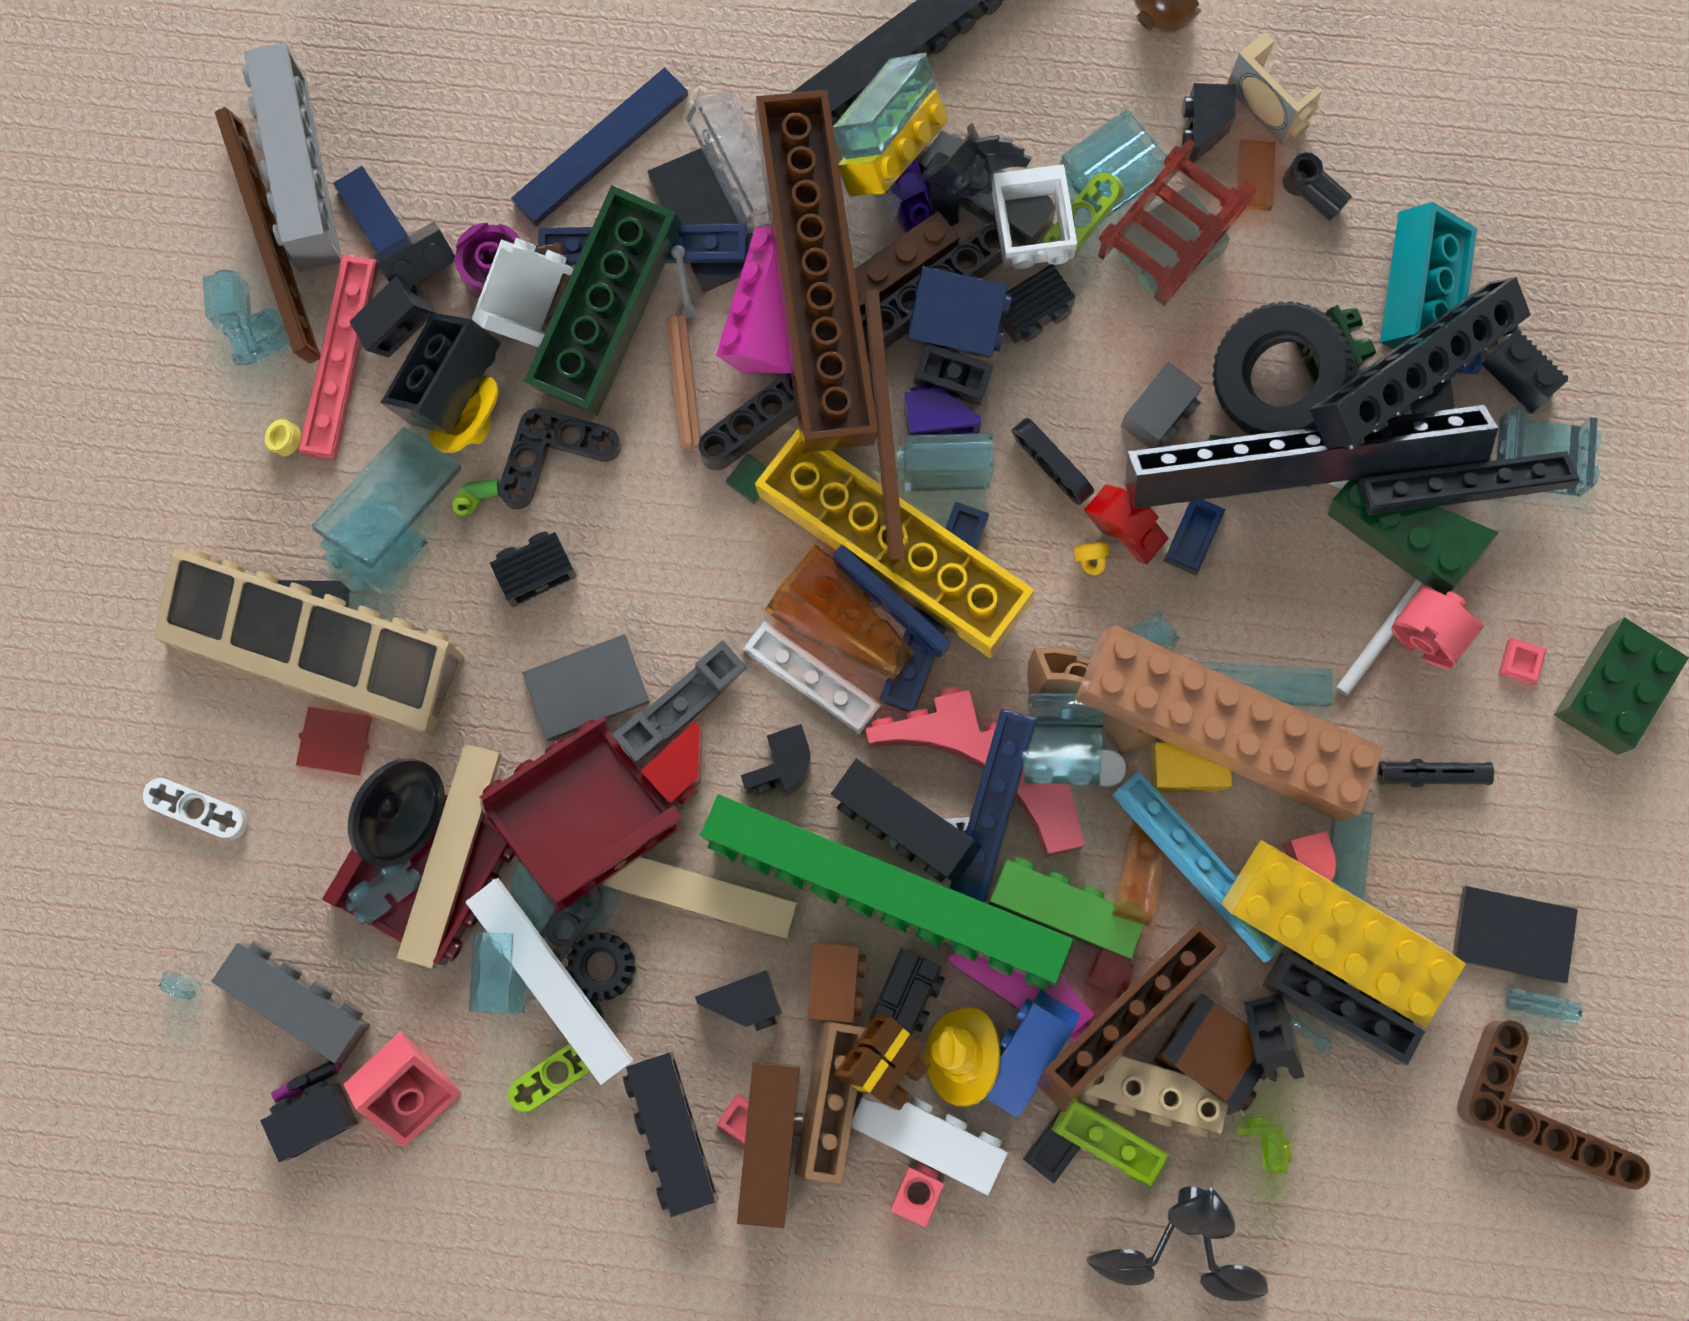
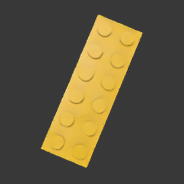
[1221,840,1466,1028]

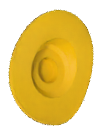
[428,376,498,453]
[925,1007,1000,1107]

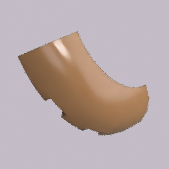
[1027,648,1159,755]

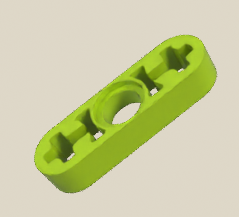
[1043,173,1124,260]
[508,1044,591,1112]

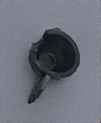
[921,122,1032,226]

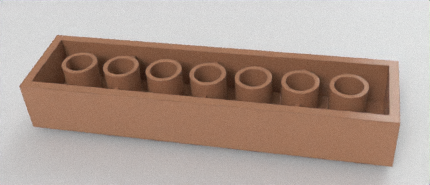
[1075,624,1383,821]

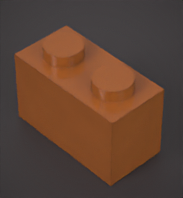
[808,943,866,1023]

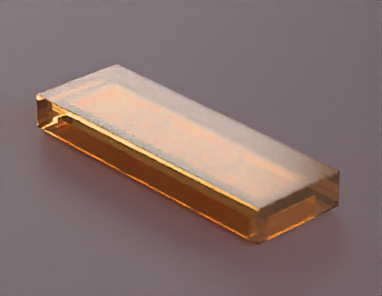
[1112,819,1165,926]

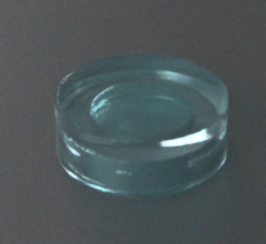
[158,972,200,999]

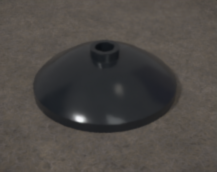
[347,758,445,867]

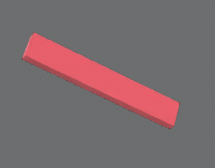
[298,255,379,461]

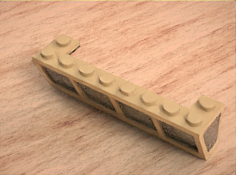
[154,548,464,737]

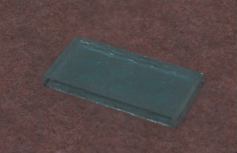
[312,427,461,569]

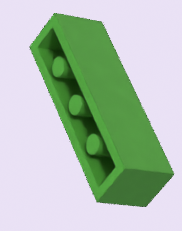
[988,857,1147,960]

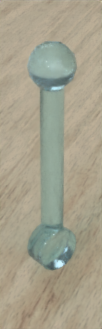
[1288,1012,1332,1053]

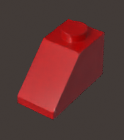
[640,721,703,806]

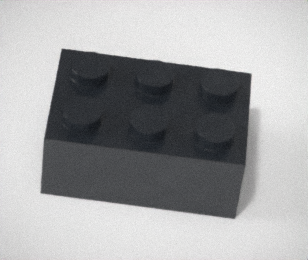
[380,313,501,434]

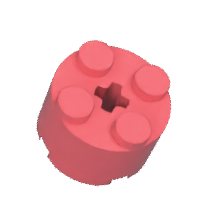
[1391,585,1484,669]

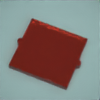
[296,707,372,776]

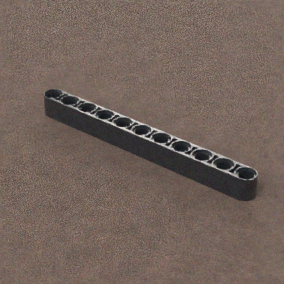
[698,223,1003,471]

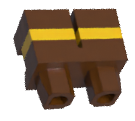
[834,1015,930,1110]

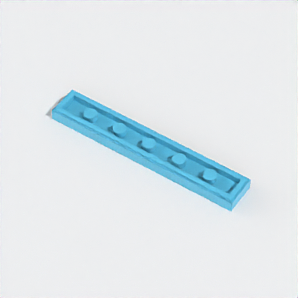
[1112,770,1284,963]

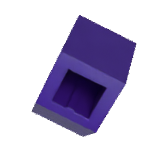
[883,158,935,233]

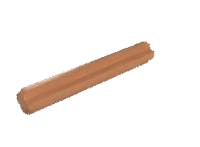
[666,314,701,450]

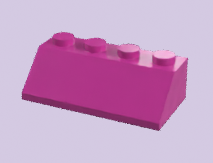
[716,226,791,373]

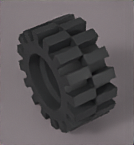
[565,932,636,1001]

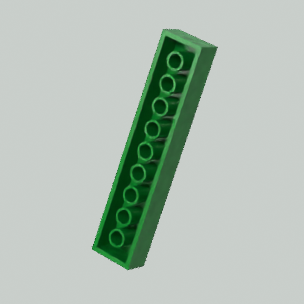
[700,794,1074,992]

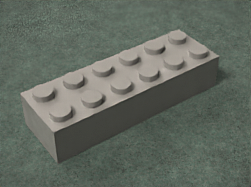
[242,42,342,271]

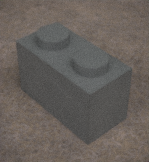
[1120,362,1203,448]

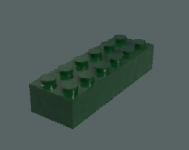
[524,185,683,416]

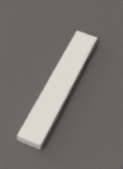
[466,878,633,1085]

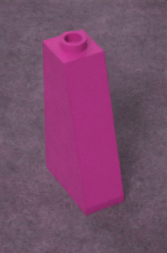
[946,910,1095,1040]

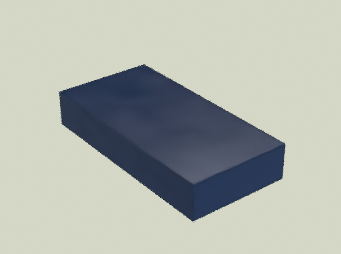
[1163,500,1226,575]

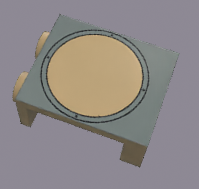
[1227,32,1323,144]

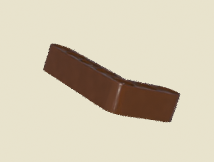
[1457,1020,1651,1190]

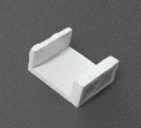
[472,238,574,347]

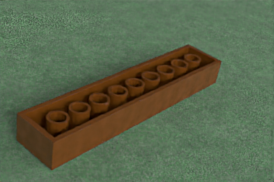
[755,90,878,453]

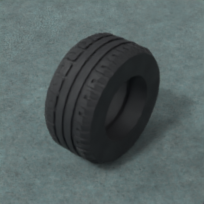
[1212,301,1357,435]

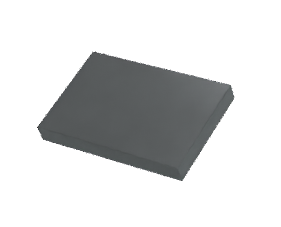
[522,634,650,741]

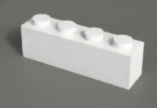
[851,1096,1008,1195]

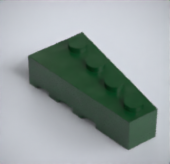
[1327,479,1499,595]

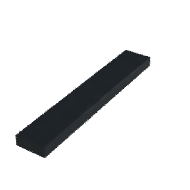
[1357,451,1580,516]

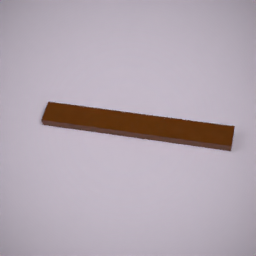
[215,107,320,364]
[864,289,905,572]

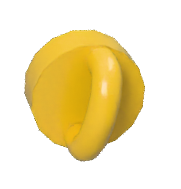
[1073,541,1111,576]

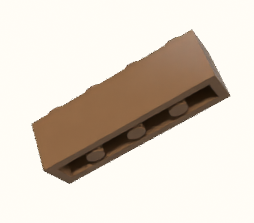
[795,1021,866,1185]

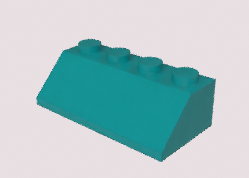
[1380,202,1477,349]

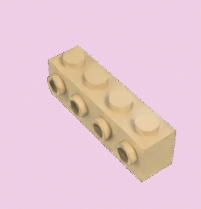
[1078,1056,1228,1138]

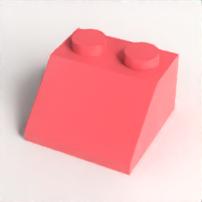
[343,1031,461,1147]

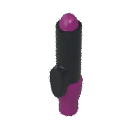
[271,1061,342,1103]

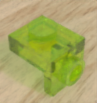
[1237,1117,1292,1174]

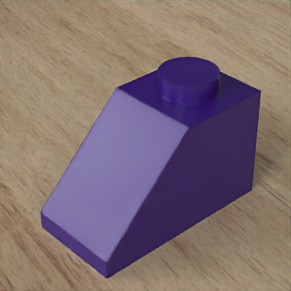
[903,385,981,444]

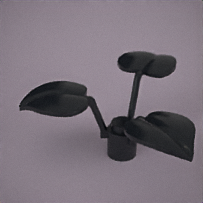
[1086,1186,1268,1301]

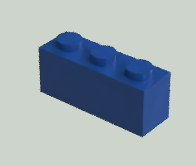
[985,990,1080,1118]

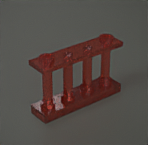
[1098,138,1257,306]

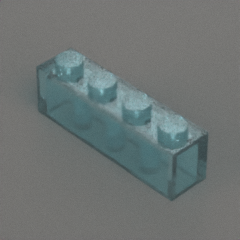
[833,53,937,160]

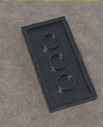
[647,144,753,293]

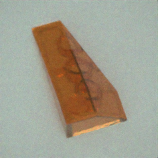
[765,544,914,680]

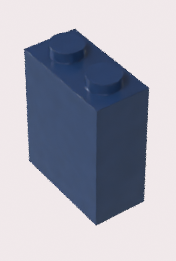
[906,267,1011,358]

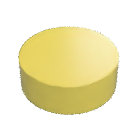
[265,419,301,457]

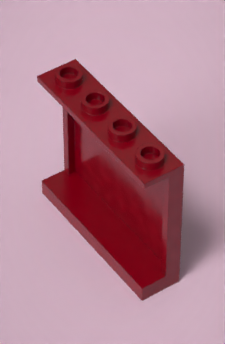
[479,715,682,913]
[322,794,515,966]

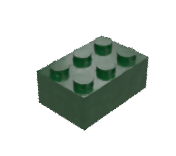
[1554,617,1689,755]

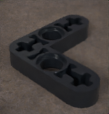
[499,408,621,510]

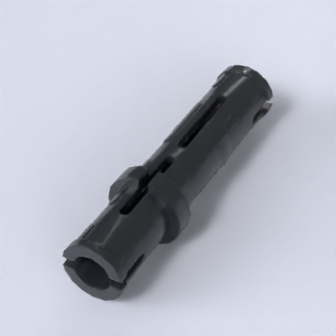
[1377,759,1494,788]

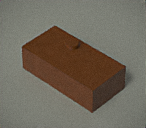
[737,1061,803,1228]

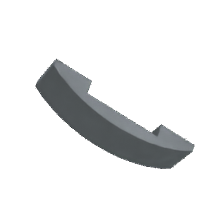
[612,640,747,763]

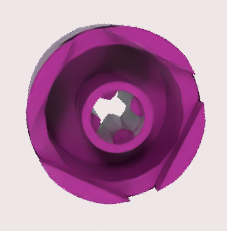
[454,223,520,300]

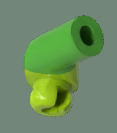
[452,479,500,516]

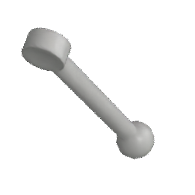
[671,245,696,319]

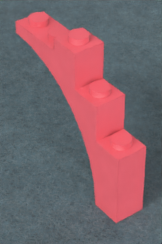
[865,687,1085,857]

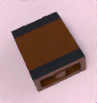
[1153,994,1267,1115]

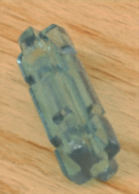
[1505,988,1583,1023]

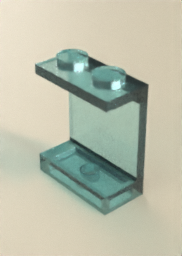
[1496,407,1601,497]
[1022,693,1104,785]
[469,933,526,1013]

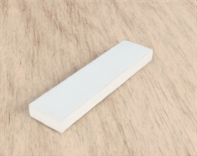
[743,621,881,736]

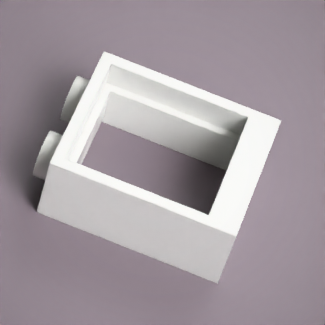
[992,164,1077,269]

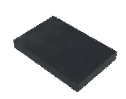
[1453,886,1578,984]

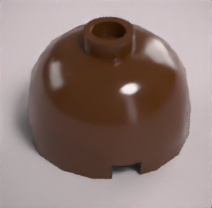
[1134,0,1202,32]

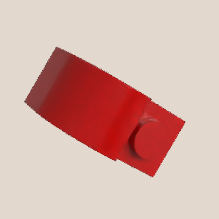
[1084,484,1169,565]

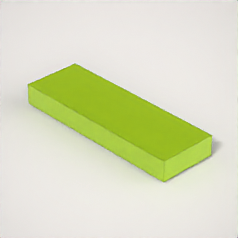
[1051,1100,1169,1188]

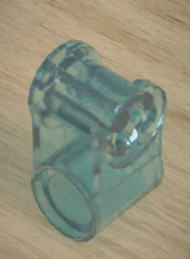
[222,308,291,365]

